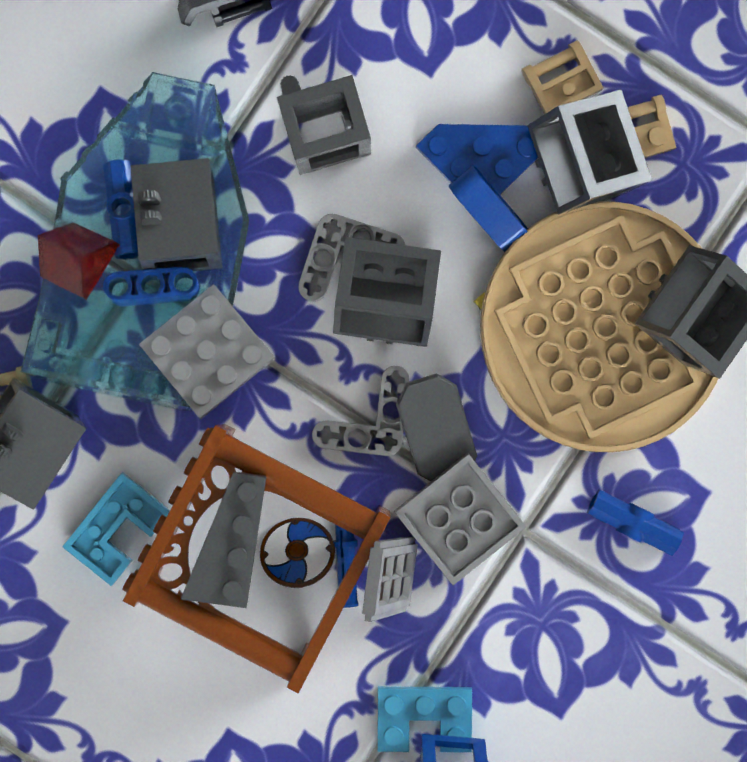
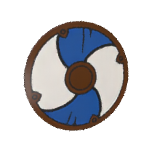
[260,518,335,588]

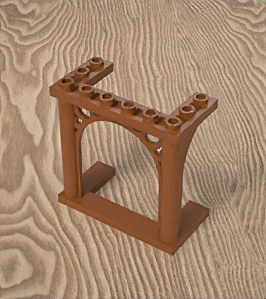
[122,424,391,693]

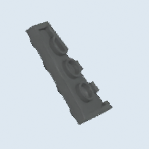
[181,471,266,608]

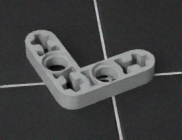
[298,214,405,302]
[312,366,409,456]

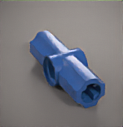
[103,159,138,260]
[587,489,684,556]

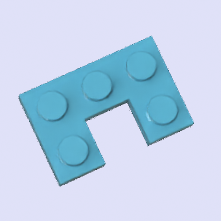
[63,473,170,586]
[378,686,472,752]

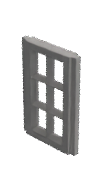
[362,536,418,622]

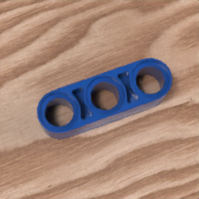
[449,165,528,252]
[103,267,200,306]

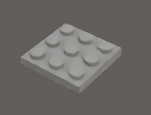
[139,284,275,419]
[394,452,526,585]

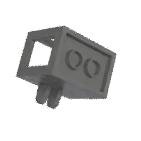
[277,75,371,175]
[527,90,652,215]
[130,158,223,271]
[333,237,441,347]
[634,245,747,379]
[0,377,86,510]

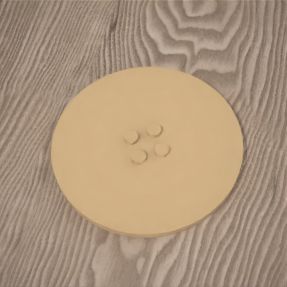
[480,201,718,452]

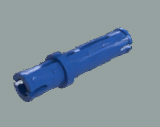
[333,524,358,608]

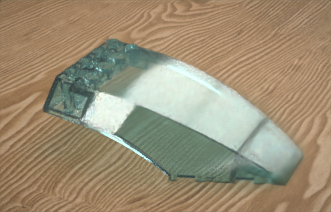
[20,72,249,411]

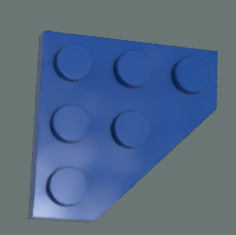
[416,124,538,195]

